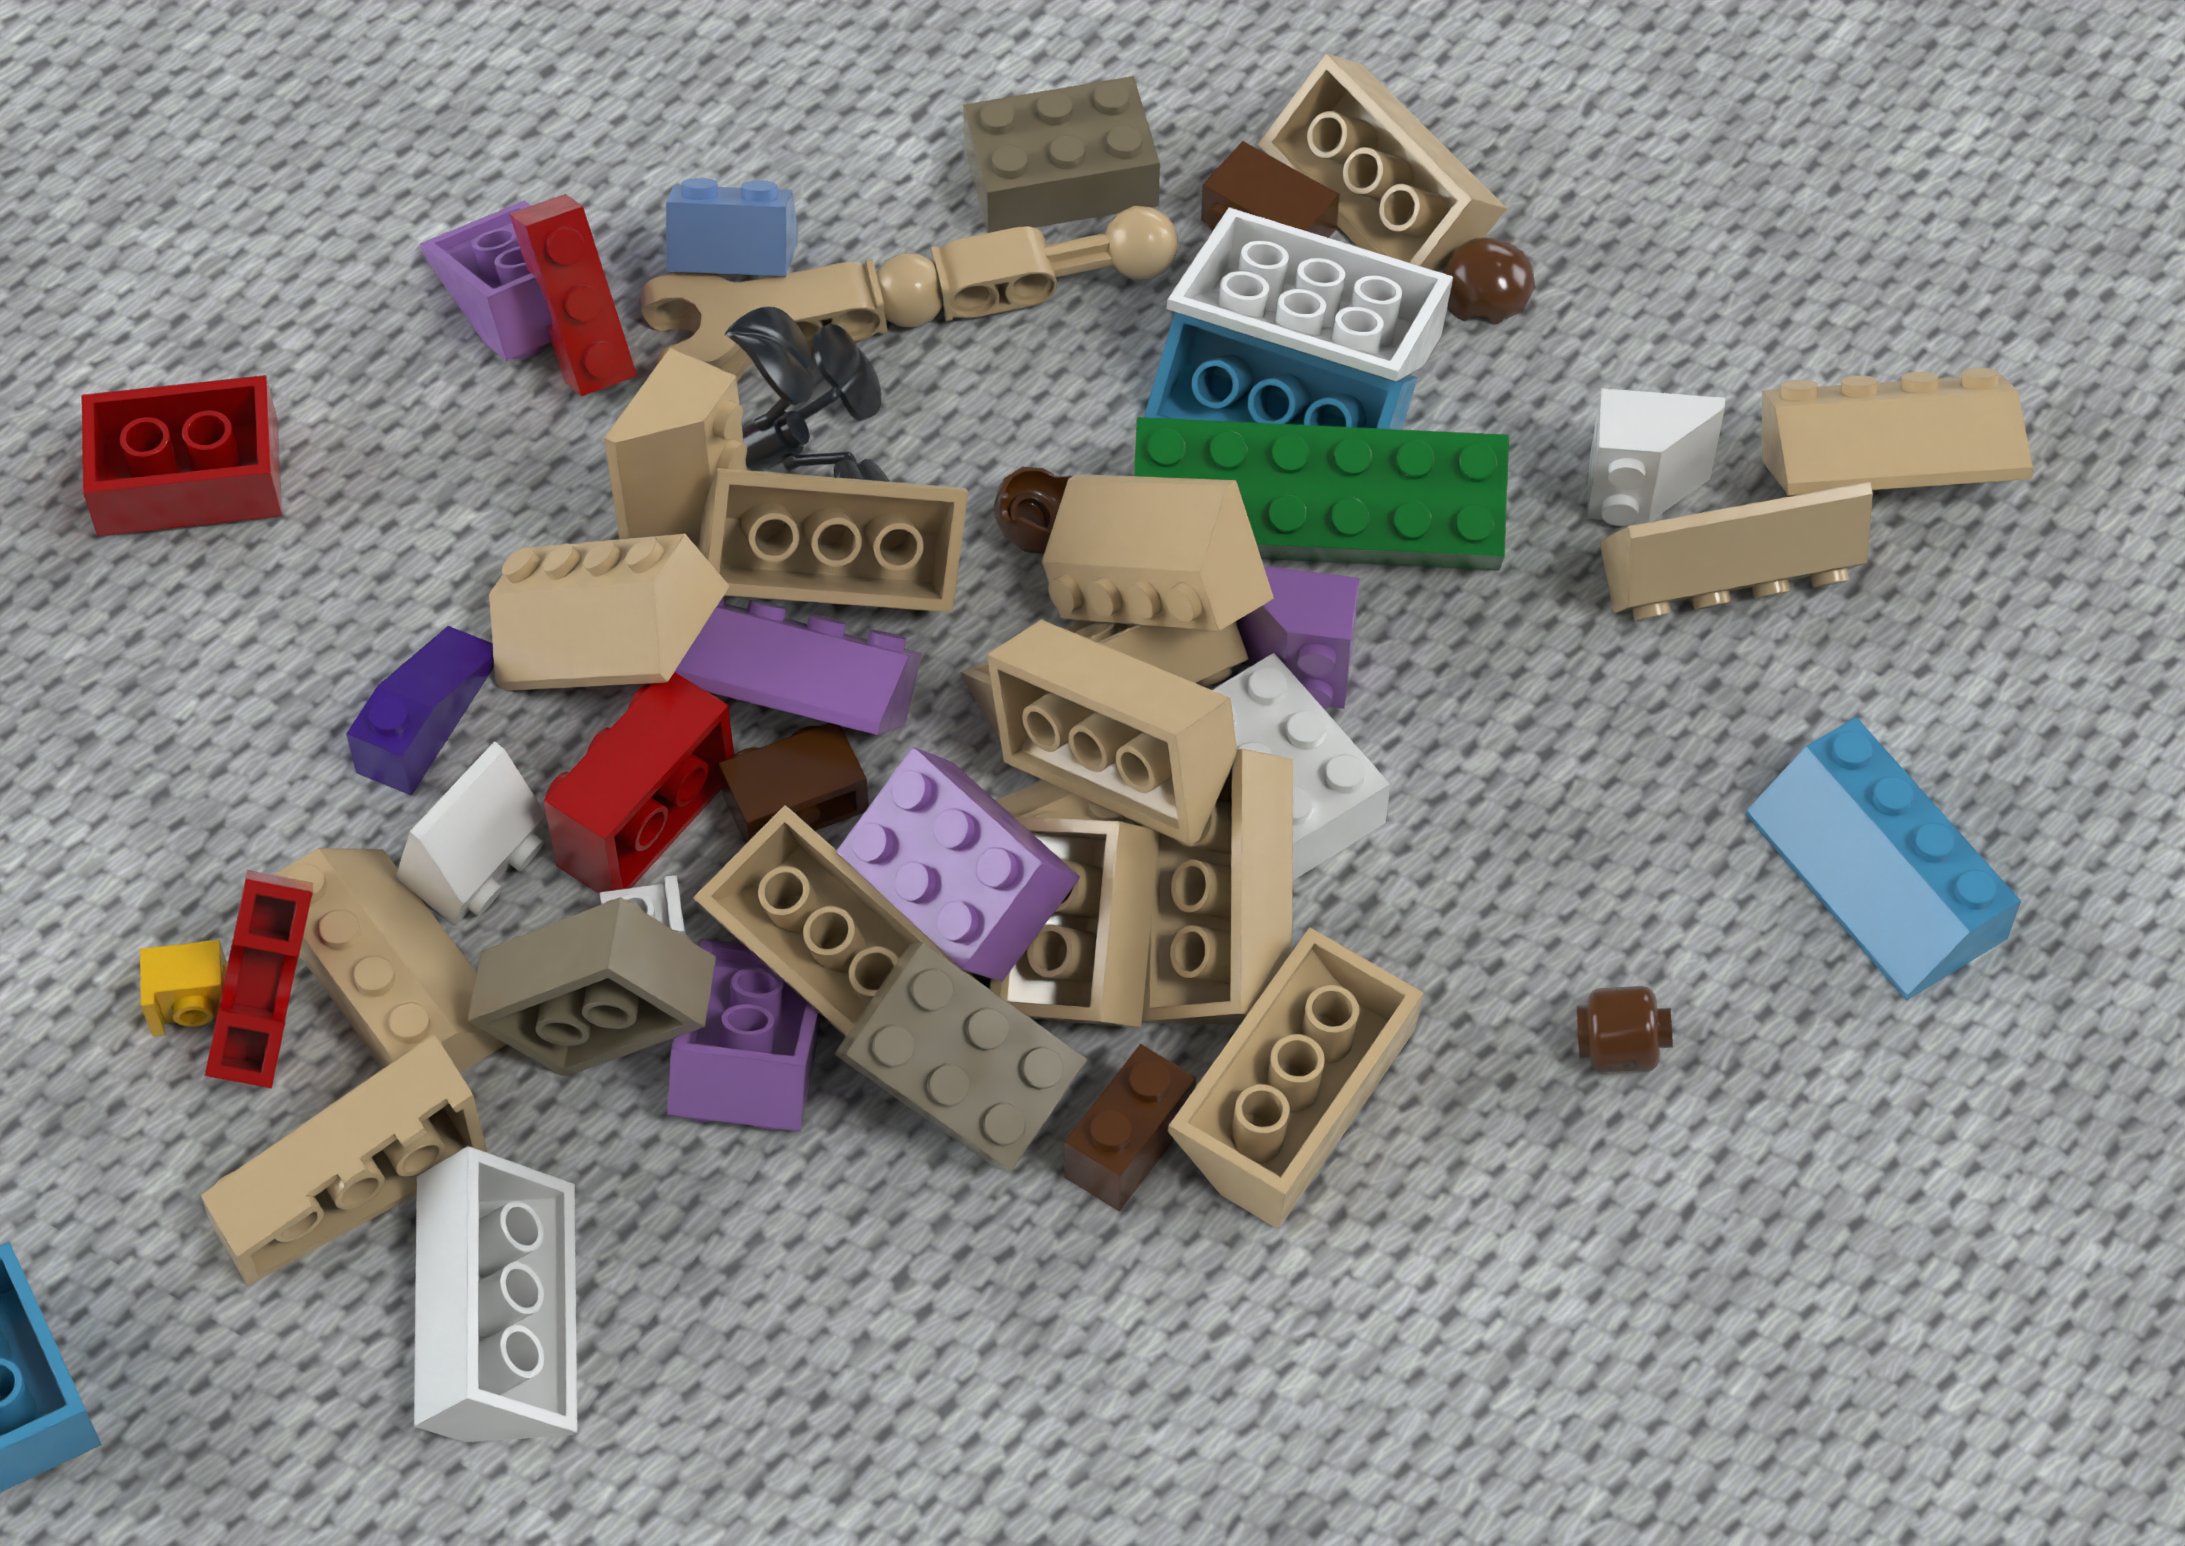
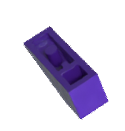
[346,626,494,796]

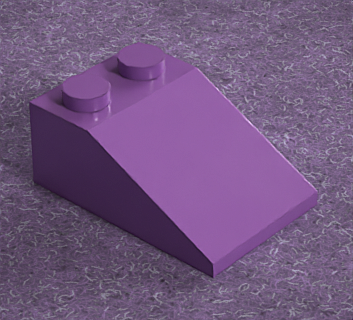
[420,200,552,361]
[667,939,822,1131]

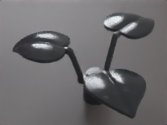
[725,306,890,482]

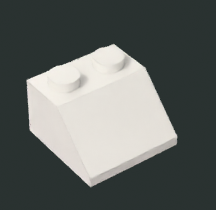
[1587,388,1725,526]
[396,741,546,926]

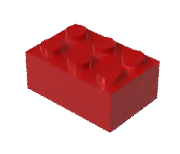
[81,375,282,537]
[543,671,734,895]

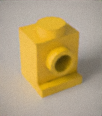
[140,940,227,1036]

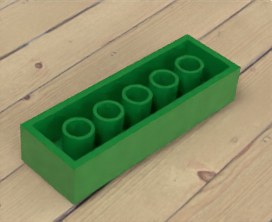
[1134,417,1510,571]

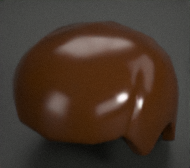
[1443,237,1535,325]
[994,467,1073,554]

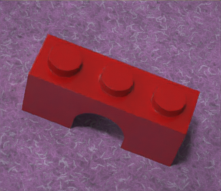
[509,194,637,396]
[205,870,313,1089]

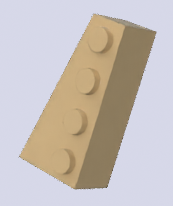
[200,1033,488,1286]

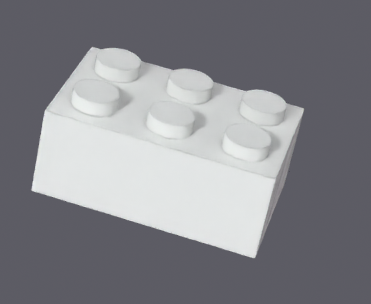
[1213,653,1390,881]

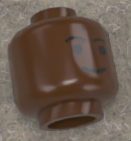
[1577,986,1673,1074]

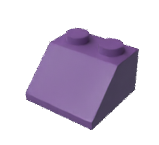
[1236,566,1360,710]

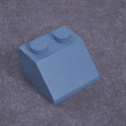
[666,178,798,276]

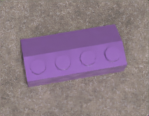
[675,595,922,735]

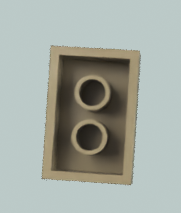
[963,76,1160,233]
[468,897,716,1076]
[834,942,1088,1171]

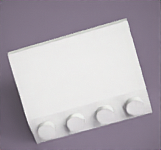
[1166,208,1453,381]

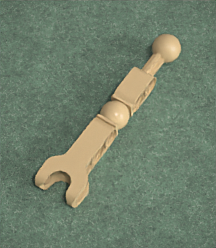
[639,206,1178,381]

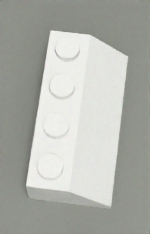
[414,1146,577,1442]

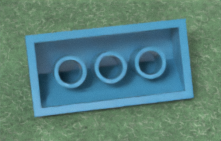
[1144,312,1418,430]
[1745,717,2021,1001]

